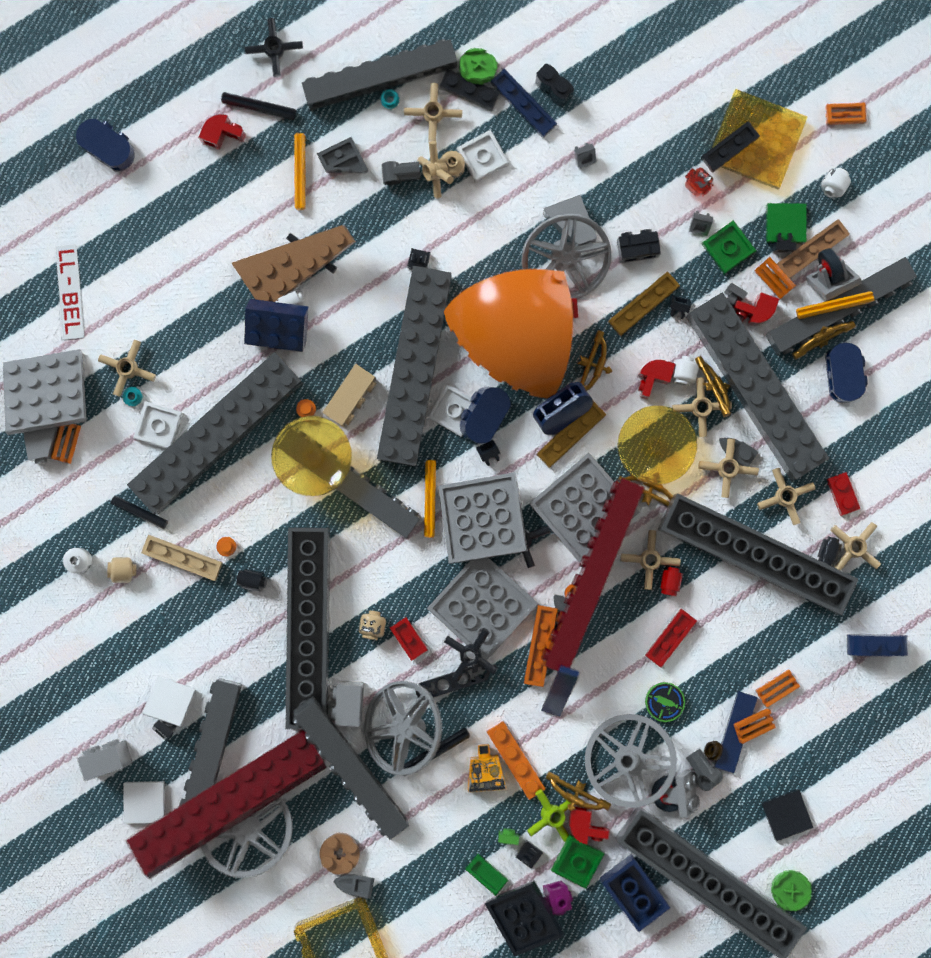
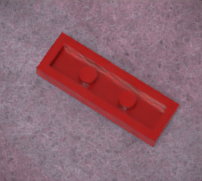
[645,608,697,668]

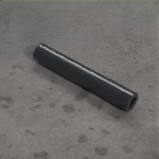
[111,495,168,529]

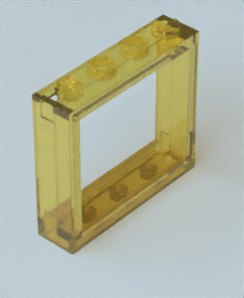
[294,897,389,958]

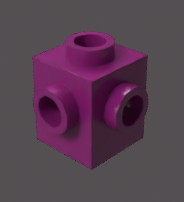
[543,881,573,915]

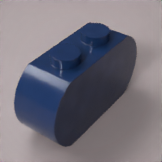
[76,119,135,172]
[825,342,868,403]
[533,382,593,435]
[460,386,511,443]
[847,634,908,656]

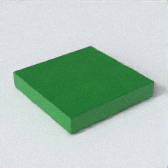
[766,203,806,244]
[701,220,756,275]
[551,834,605,889]

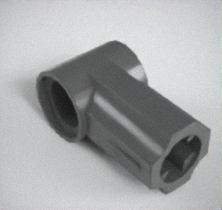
[381,161,421,185]
[686,749,723,791]

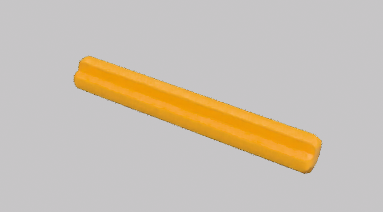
[294,133,306,210]
[796,291,874,319]
[424,460,436,538]

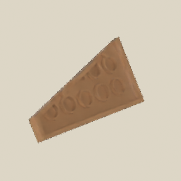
[232,225,356,302]

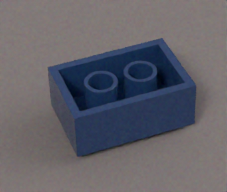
[244,299,309,352]
[600,854,671,933]

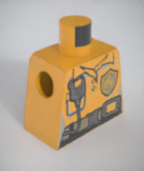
[468,744,506,792]

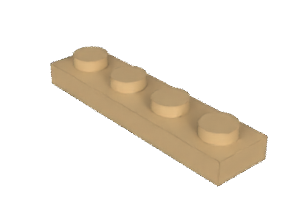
[141,535,223,581]

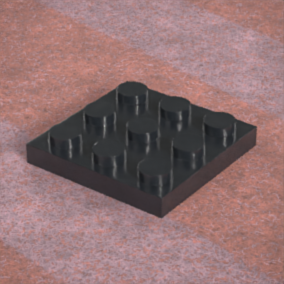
[484,880,565,957]

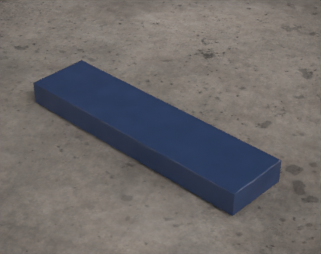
[490,68,557,138]
[541,666,580,717]
[714,691,758,773]

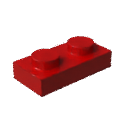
[826,472,860,516]
[390,617,428,661]

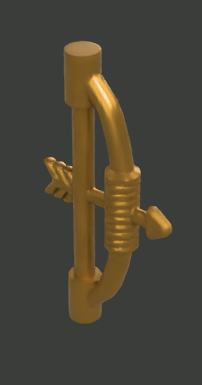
[792,321,856,360]
[577,330,612,391]
[695,356,731,417]
[617,473,673,508]
[546,772,611,811]

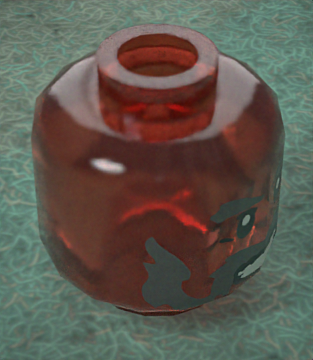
[685,168,714,197]

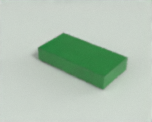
[465,853,509,896]

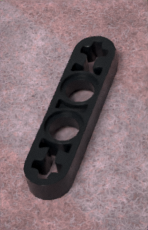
[415,664,490,700]

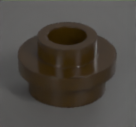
[704,741,723,761]

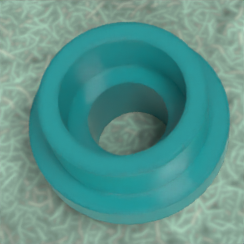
[380,89,400,109]
[122,387,143,407]

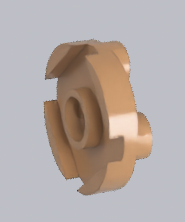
[320,832,360,874]

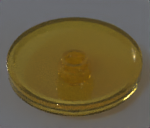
[617,406,697,485]
[271,416,352,496]

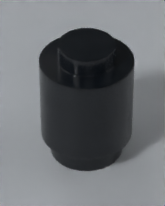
[817,536,842,567]
[236,569,267,592]

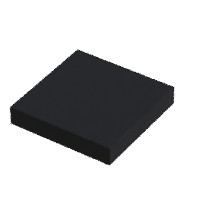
[761,789,814,842]

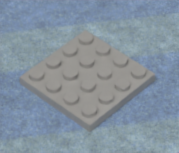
[3,349,87,435]
[529,453,640,563]
[438,472,528,564]
[427,558,539,661]

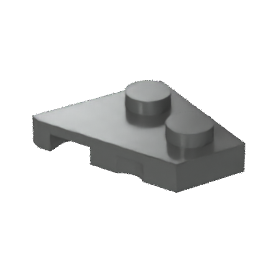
[317,137,368,173]

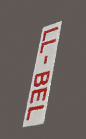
[55,244,84,340]

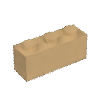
[322,364,377,427]

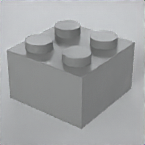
[331,681,364,727]
[77,739,133,782]

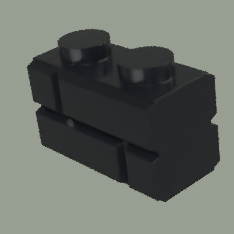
[617,229,661,263]

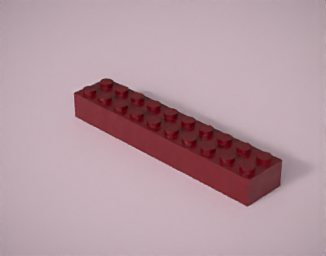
[541,478,645,671]
[126,729,327,879]

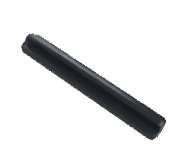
[221,92,297,120]
[403,728,470,776]

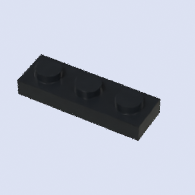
[439,69,500,111]
[701,121,760,173]

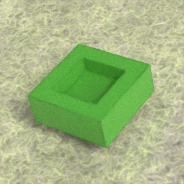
[498,828,519,845]

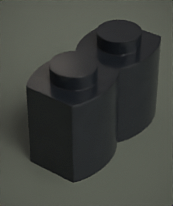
[535,63,574,107]

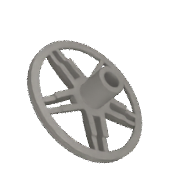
[521,214,611,299]
[364,681,442,775]
[585,714,677,808]
[201,797,292,878]

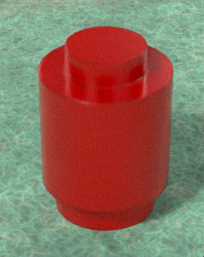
[660,567,683,597]

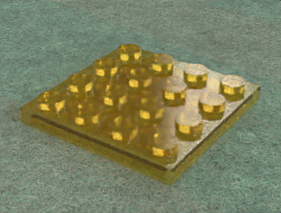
[711,89,808,190]

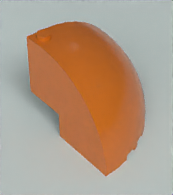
[443,269,573,399]

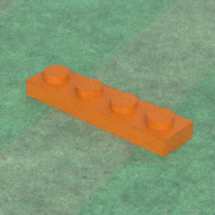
[524,605,557,687]
[486,721,545,800]

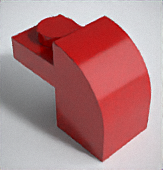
[198,114,246,150]
[733,292,780,326]
[638,360,675,399]
[569,806,609,844]

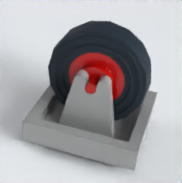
[806,248,862,301]
[651,770,700,818]

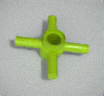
[527,789,571,842]

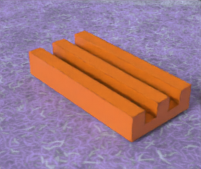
[825,102,867,125]
[754,257,796,299]
[50,424,81,464]
[755,669,800,708]
[734,708,776,744]

